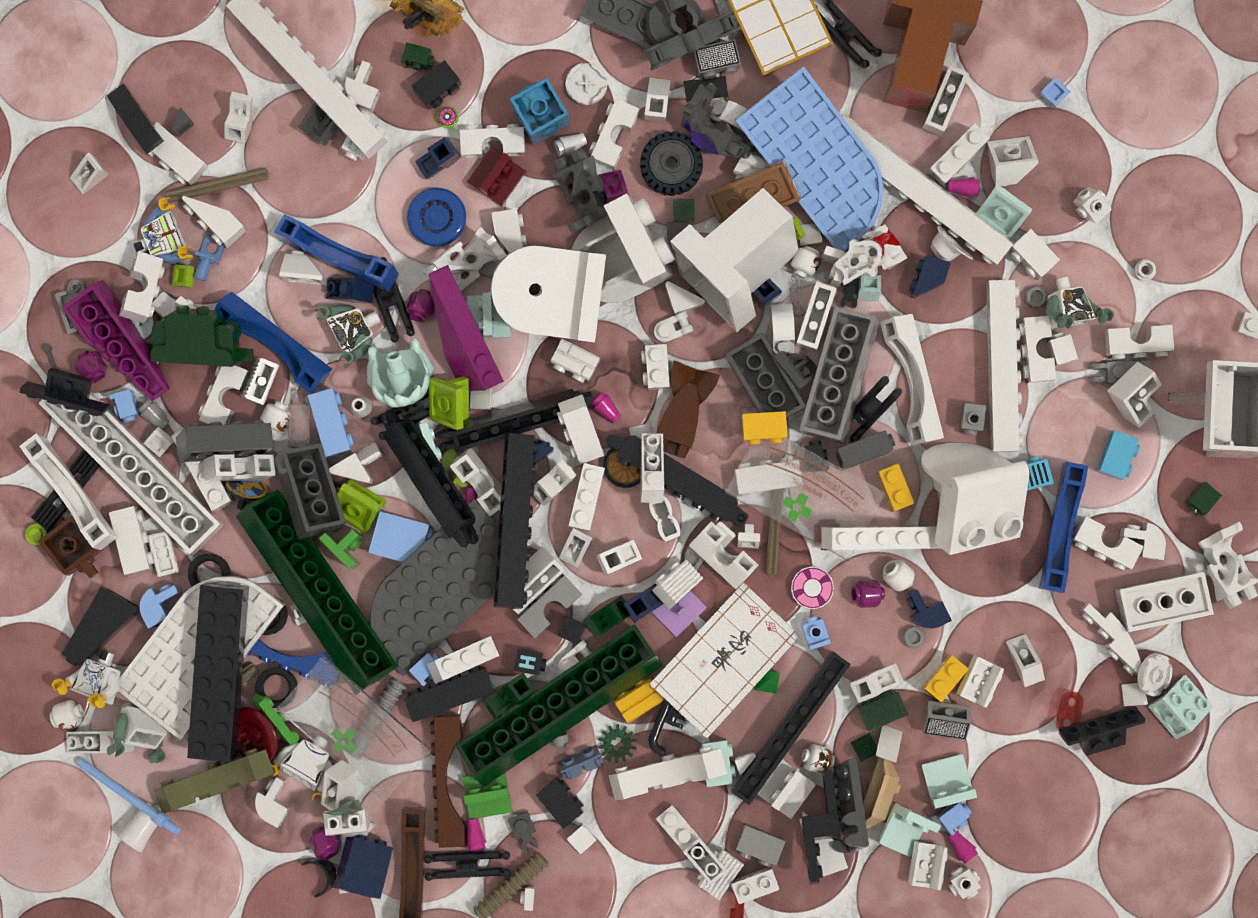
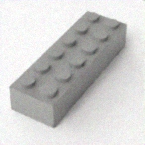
[799,307,880,444]

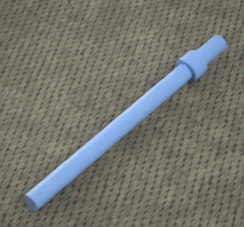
[76,758,181,836]

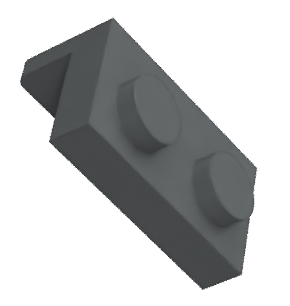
[298,103,338,146]

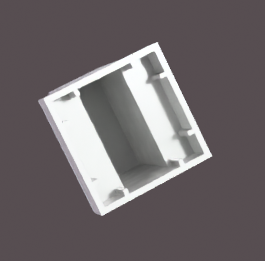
[670,188,799,332]
[1203,360,1258,459]

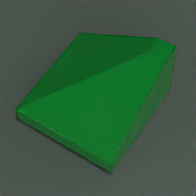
[755,670,780,693]

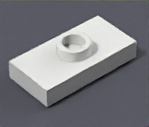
[147,531,180,577]

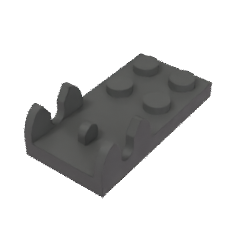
[579,0,654,49]
[831,759,869,853]

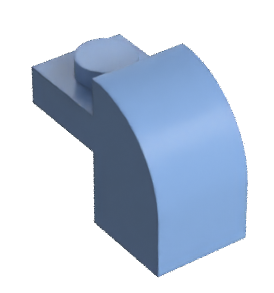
[140,584,182,629]

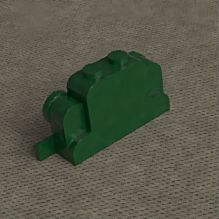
[147,305,254,367]

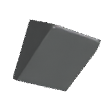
[172,108,194,137]

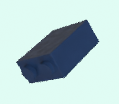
[333,834,393,899]

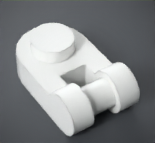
[654,311,694,343]
[558,640,593,674]

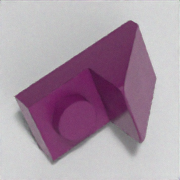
[601,170,629,203]

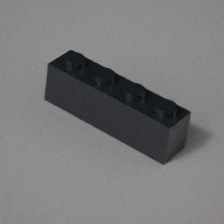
[404,666,495,723]

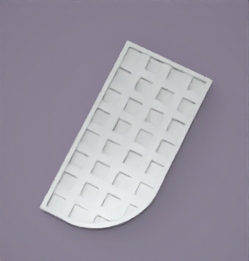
[118,576,285,740]

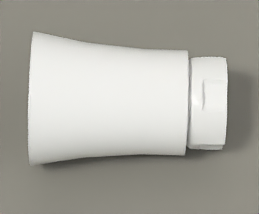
[117,802,161,853]

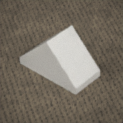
[70,153,109,194]
[665,281,705,316]
[329,453,373,484]
[559,528,593,568]

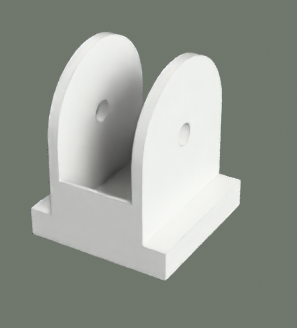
[491,246,606,342]

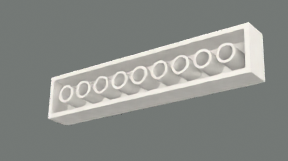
[39,391,224,555]

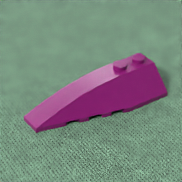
[428,265,504,391]
[61,280,170,401]

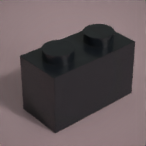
[411,60,462,110]
[536,777,584,829]

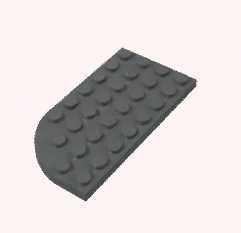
[370,498,499,676]

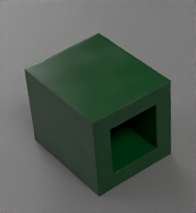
[1185,482,1222,516]

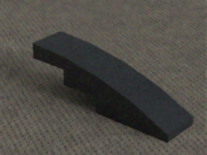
[107,83,164,154]

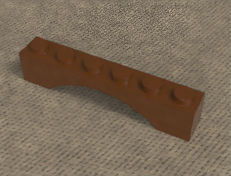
[430,715,466,848]
[399,807,426,918]

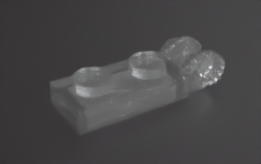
[288,388,311,447]

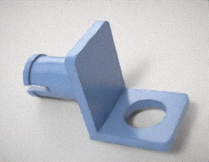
[193,235,225,281]

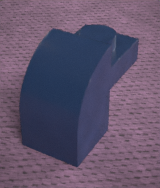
[415,137,460,180]
[623,584,664,623]
[907,589,952,628]

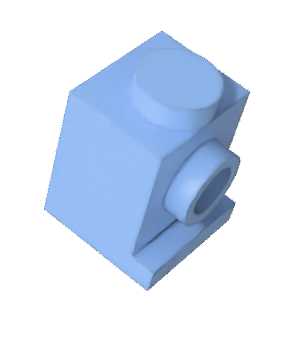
[109,389,141,424]
[801,616,831,650]
[409,653,440,686]
[936,802,972,835]

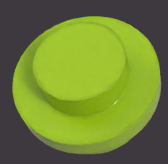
[25,524,47,545]

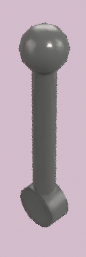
[42,344,57,369]

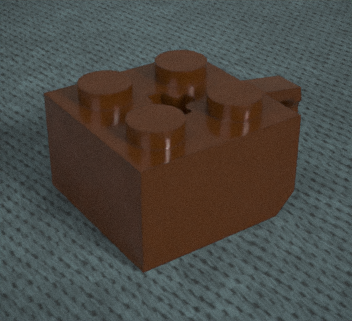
[38,515,104,578]

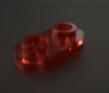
[1056,691,1084,730]

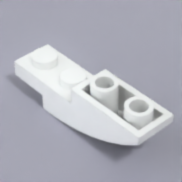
[1080,603,1141,676]
[656,805,728,885]

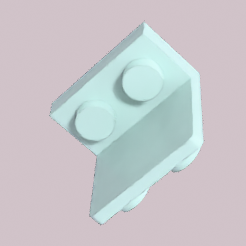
[1148,675,1213,739]
[921,754,977,809]
[877,803,941,857]

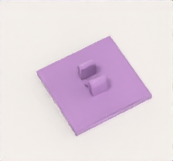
[652,591,707,638]

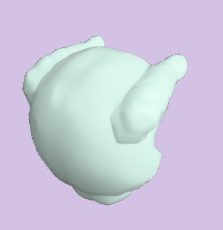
[367,338,434,408]

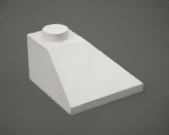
[987,136,1038,187]
[279,251,328,286]

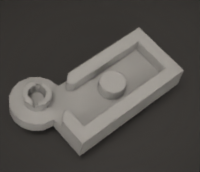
[55,279,85,335]

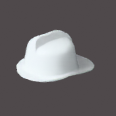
[931,226,973,261]

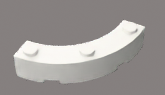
[608,746,727,800]

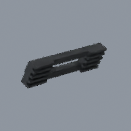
[31,450,101,531]

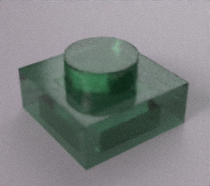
[673,199,695,222]
[851,733,878,762]

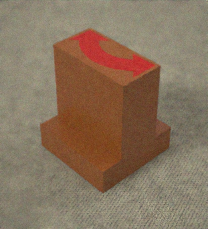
[883,0,983,113]

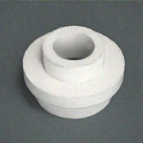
[1134,259,1156,281]

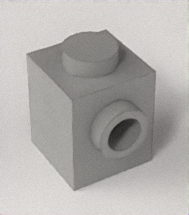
[959,403,986,436]

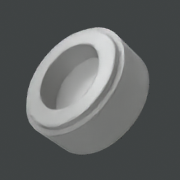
[1025,286,1047,308]
[903,627,925,648]

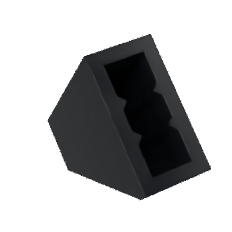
[62,587,140,666]

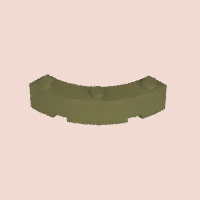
[154,748,274,814]

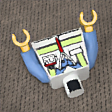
[133,197,193,264]

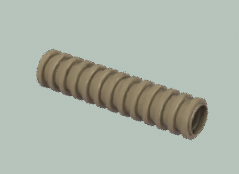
[473,851,549,918]

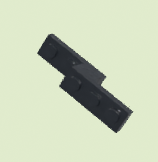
[802,770,843,885]

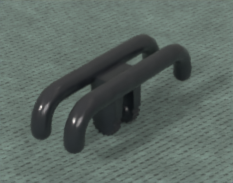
[373,257,415,343]
[850,376,902,443]

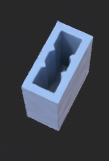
[368,511,433,562]

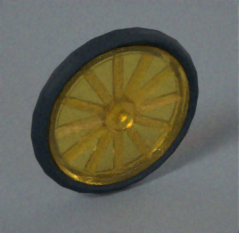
[603,448,641,488]

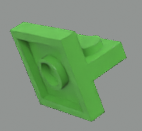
[319,529,364,570]
[462,772,513,820]

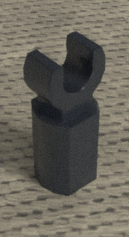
[841,278,858,309]

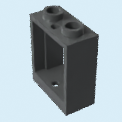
[834,430,895,471]

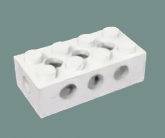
[1115,572,1214,632]

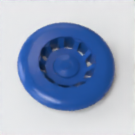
[407,188,466,247]

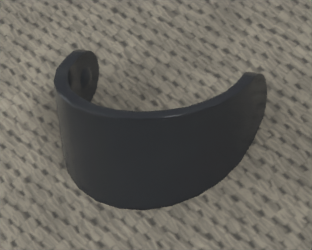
[301,858,337,898]

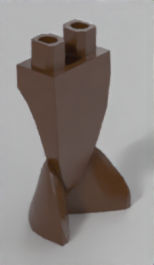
[656,360,720,459]

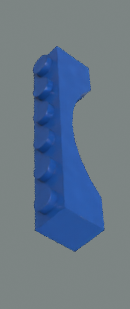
[274,214,399,292]
[214,291,332,394]
[1039,462,1089,593]
[247,639,341,686]

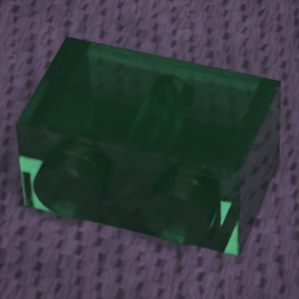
[857,689,908,732]

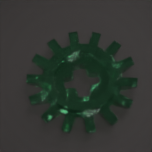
[598,724,636,763]

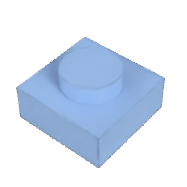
[1039,77,1071,108]

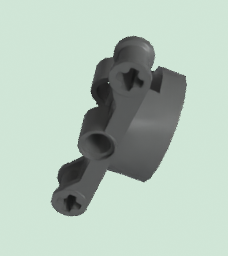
[643,0,741,71]

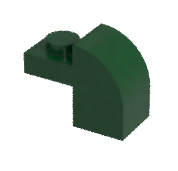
[583,595,629,638]
[482,673,535,719]

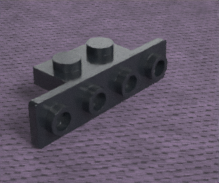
[20,368,109,416]
[1059,706,1145,756]

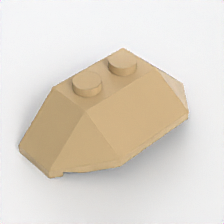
[862,756,901,828]

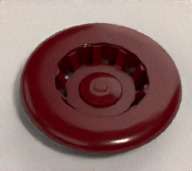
[237,707,278,761]

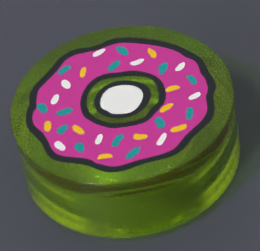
[437,106,459,129]

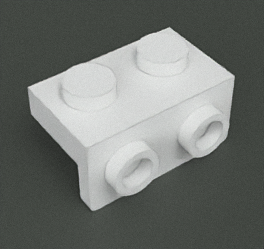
[956,655,1004,708]
[907,841,948,890]

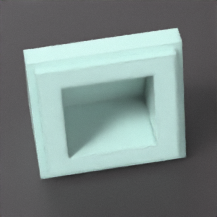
[858,274,881,301]

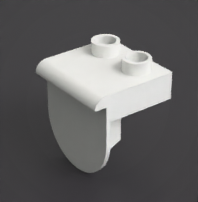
[572,194,676,303]
[921,443,1029,555]

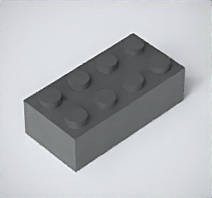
[725,332,806,419]
[176,420,274,463]
[274,443,346,539]

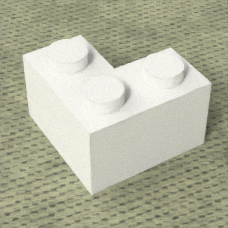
[1107,362,1162,428]

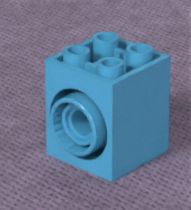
[510,78,570,145]

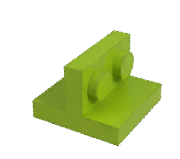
[429,376,469,430]
[337,479,387,534]

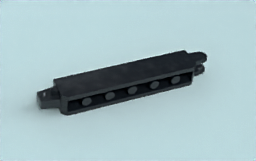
[435,389,594,451]
[381,410,479,547]
[606,434,749,526]

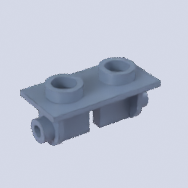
[558,745,604,780]

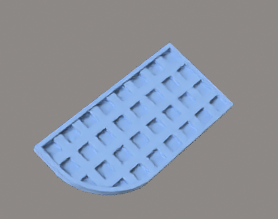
[735,66,883,251]

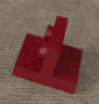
[467,147,526,206]

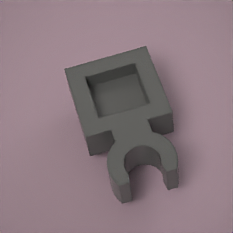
[508,811,538,853]

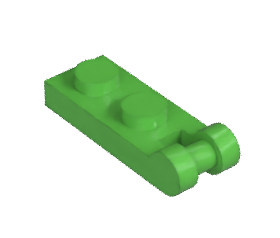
[250,693,299,744]

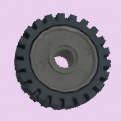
[640,131,703,196]

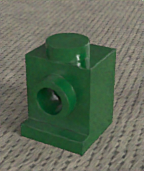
[401,42,435,71]

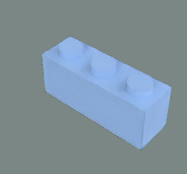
[308,388,354,458]

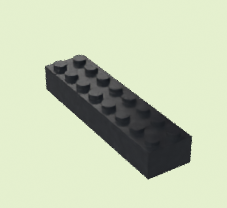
[187,582,249,762]

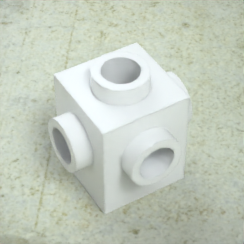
[1073,187,1112,224]
[948,866,981,899]

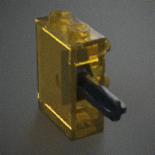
[390,0,464,38]

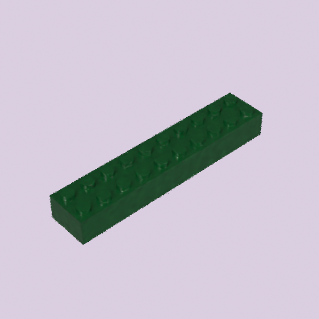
[236,489,398,695]
[456,624,663,787]

